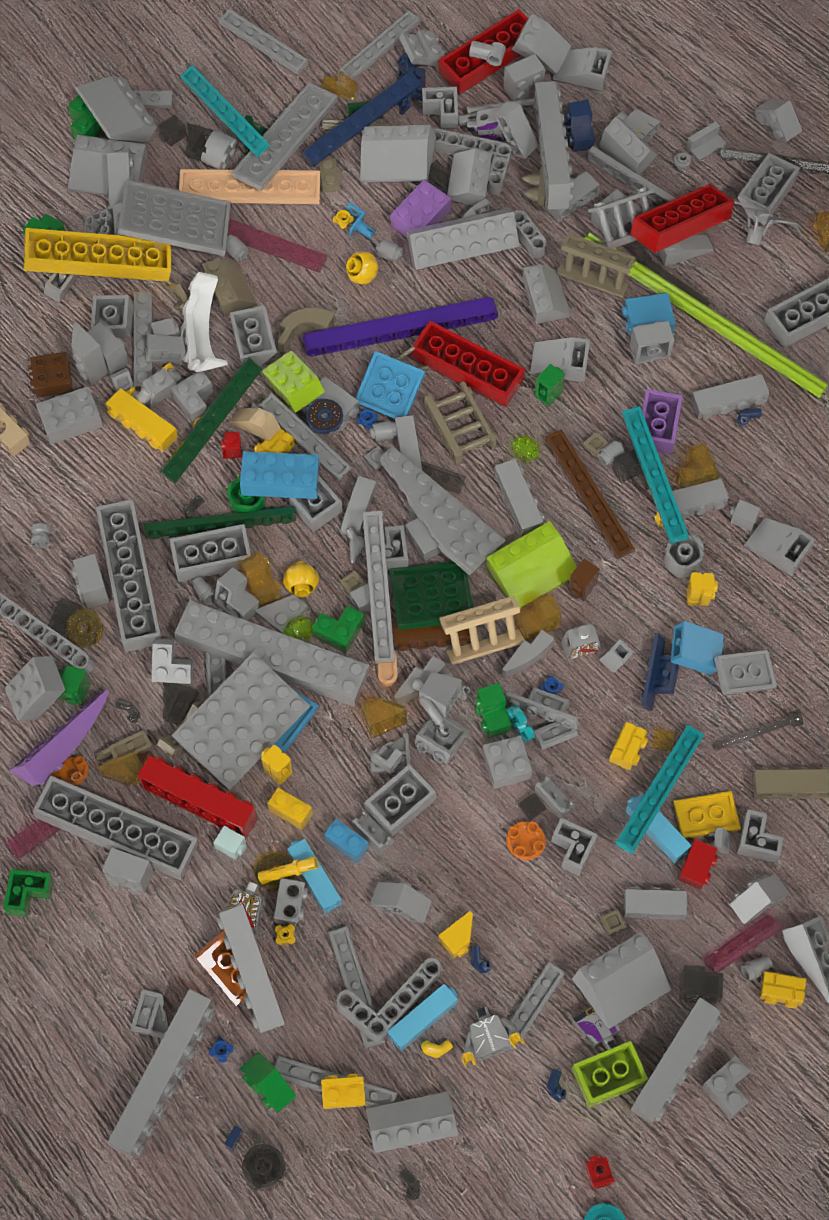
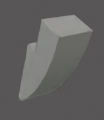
[340,476,377,536]
[502,630,555,678]
[394,656,446,706]

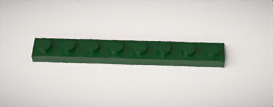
[159,357,262,484]
[144,506,296,539]

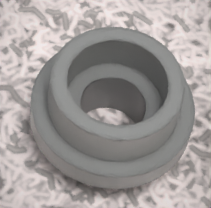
[674,152,691,170]

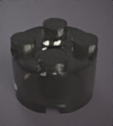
[242,1144,286,1191]

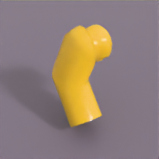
[421,1039,453,1058]

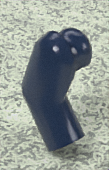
[737,408,762,426]
[470,946,492,973]
[547,1069,567,1101]

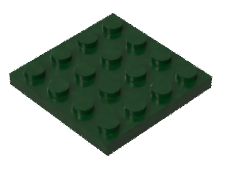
[389,562,474,630]

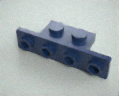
[398,51,426,115]
[641,633,679,711]

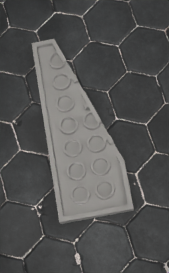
[380,446,506,576]

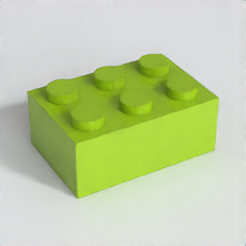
[262,350,325,413]
[572,1041,648,1108]

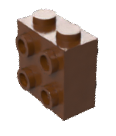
[28,352,73,398]

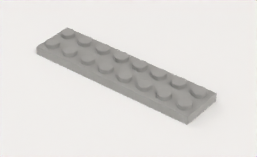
[232,82,338,191]

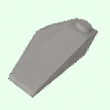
[782,916,829,1003]

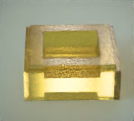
[652,728,675,752]

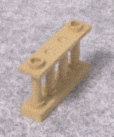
[440,596,524,665]

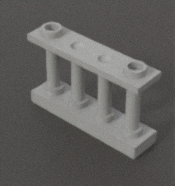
[588,187,654,249]

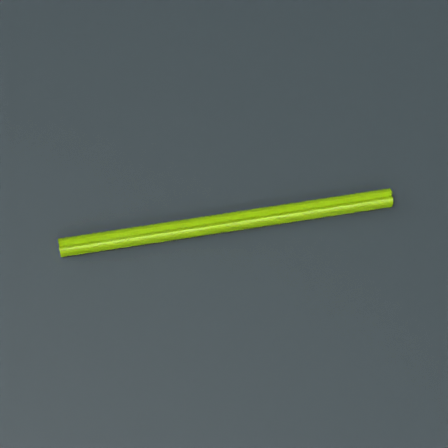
[584,232,829,398]

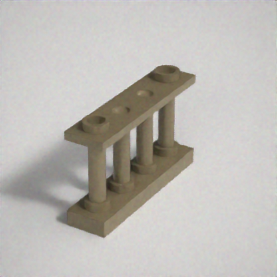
[556,233,636,298]
[424,381,498,465]

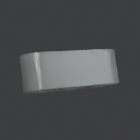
[514,210,546,259]

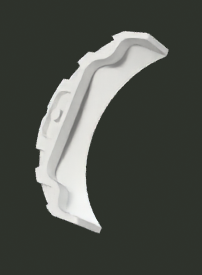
[180,272,228,372]

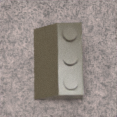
[202,258,257,317]

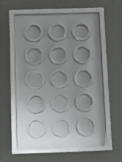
[118,179,231,256]
[171,652,310,791]

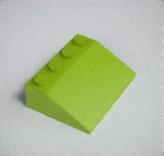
[486,521,577,609]

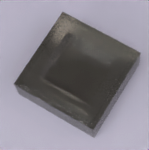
[518,792,546,821]

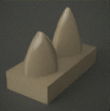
[522,167,545,206]

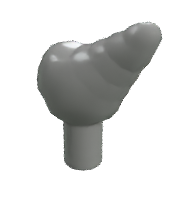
[346,528,365,564]

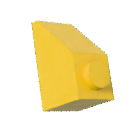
[438,911,473,959]

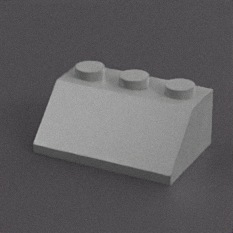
[599,117,658,175]
[447,148,492,206]
[522,264,571,324]
[230,305,277,366]
[71,322,108,386]

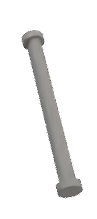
[466,98,534,114]

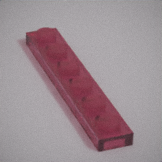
[227,219,327,273]

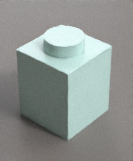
[214,826,247,860]

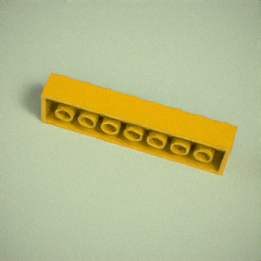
[24,228,171,281]

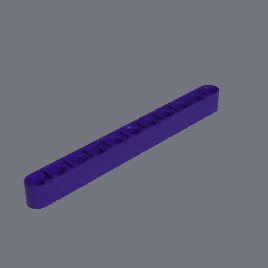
[302,297,498,357]

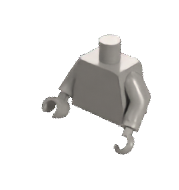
[412,672,471,735]

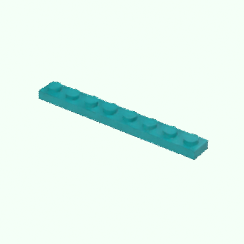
[180,65,270,157]
[622,406,689,544]
[615,725,705,854]

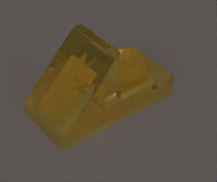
[321,71,358,99]

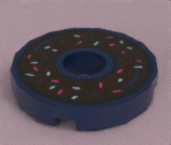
[306,399,344,434]

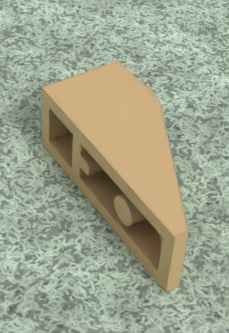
[229,408,280,441]

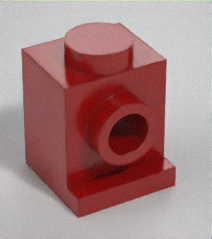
[222,432,242,459]
[585,1154,615,1190]

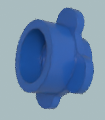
[357,409,378,429]
[540,676,564,696]
[209,1038,234,1063]

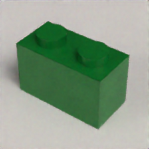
[535,364,565,407]

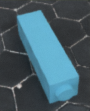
[626,793,691,864]
[287,839,342,914]
[387,984,458,1052]

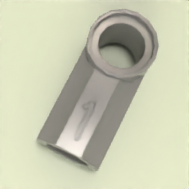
[469,41,506,66]

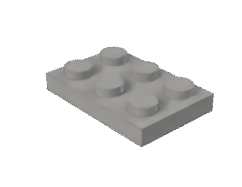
[714,650,777,695]

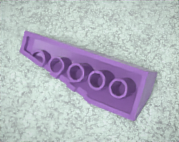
[10,689,109,786]

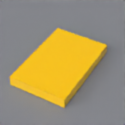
[673,791,741,840]

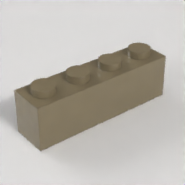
[752,767,829,799]

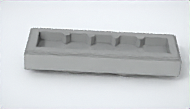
[134,91,173,108]

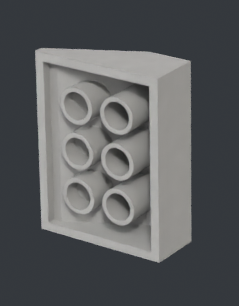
[75,76,157,142]
[360,125,436,182]
[68,135,148,196]
[572,931,671,1030]

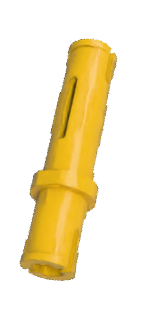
[258,856,319,884]

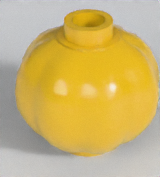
[346,251,378,285]
[283,561,319,597]

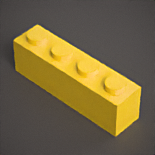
[106,388,178,452]

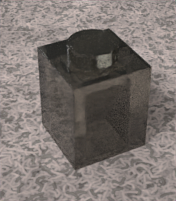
[158,115,187,147]

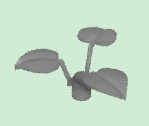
[731,198,800,245]

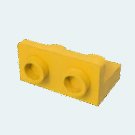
[321,1074,365,1109]

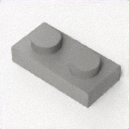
[533,722,578,750]

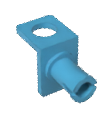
[346,202,376,240]

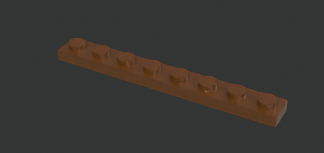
[545,429,635,559]

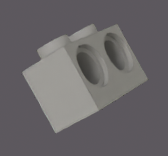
[273,878,308,924]

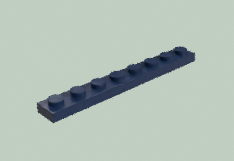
[303,71,422,167]

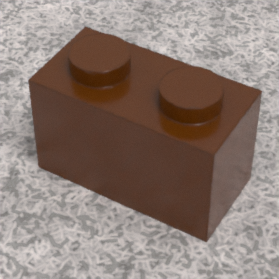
[568,558,600,601]

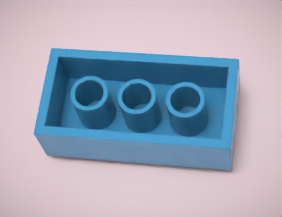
[240,451,320,499]

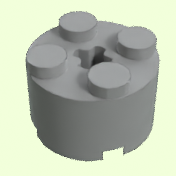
[201,130,237,170]
[663,534,704,578]

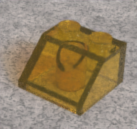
[361,698,407,739]

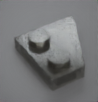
[186,123,215,161]
[412,160,451,195]
[163,682,198,726]

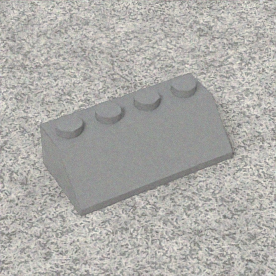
[738,153,800,225]
[366,1091,458,1153]

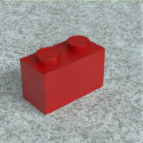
[679,839,719,890]

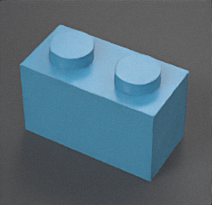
[324,819,369,864]

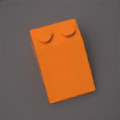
[194,930,247,1005]

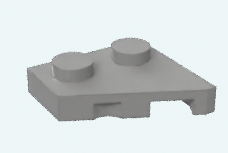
[255,594,308,634]
[370,733,411,774]
[131,989,169,1039]

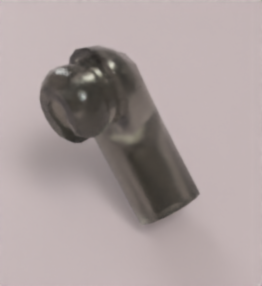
[183,495,205,517]
[115,699,141,723]
[398,1168,420,1200]

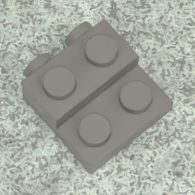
[399,30,445,66]
[414,716,470,764]

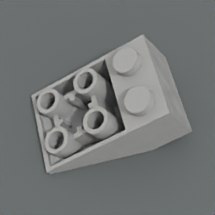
[553,47,612,91]
[84,202,126,236]
[530,337,590,382]
[744,517,816,577]

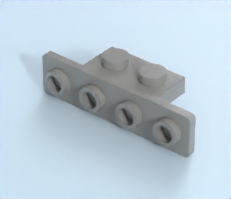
[505,687,579,729]

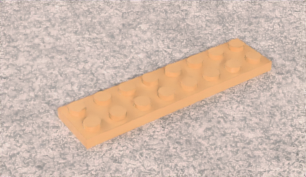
[179,169,321,204]

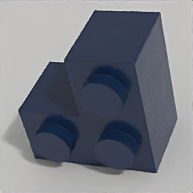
[564,100,595,152]

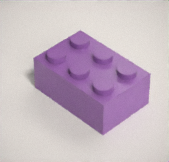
[391,180,451,237]
[642,389,683,454]

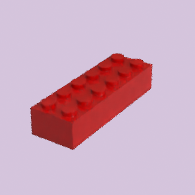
[439,9,528,95]
[631,184,735,253]
[411,321,525,407]
[137,755,257,840]

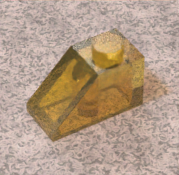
[99,751,142,785]

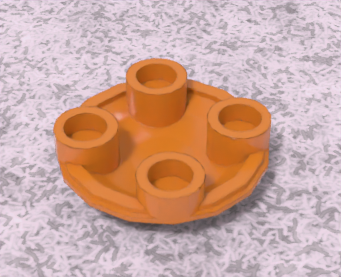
[51,756,89,786]
[506,821,546,860]

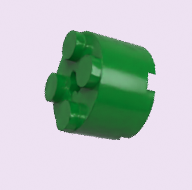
[227,476,266,513]

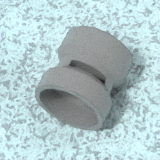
[31,523,51,548]

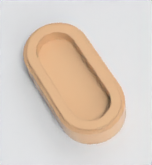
[378,651,397,686]

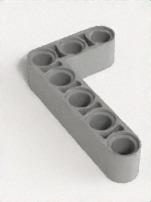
[433,128,512,194]
[336,958,442,1042]

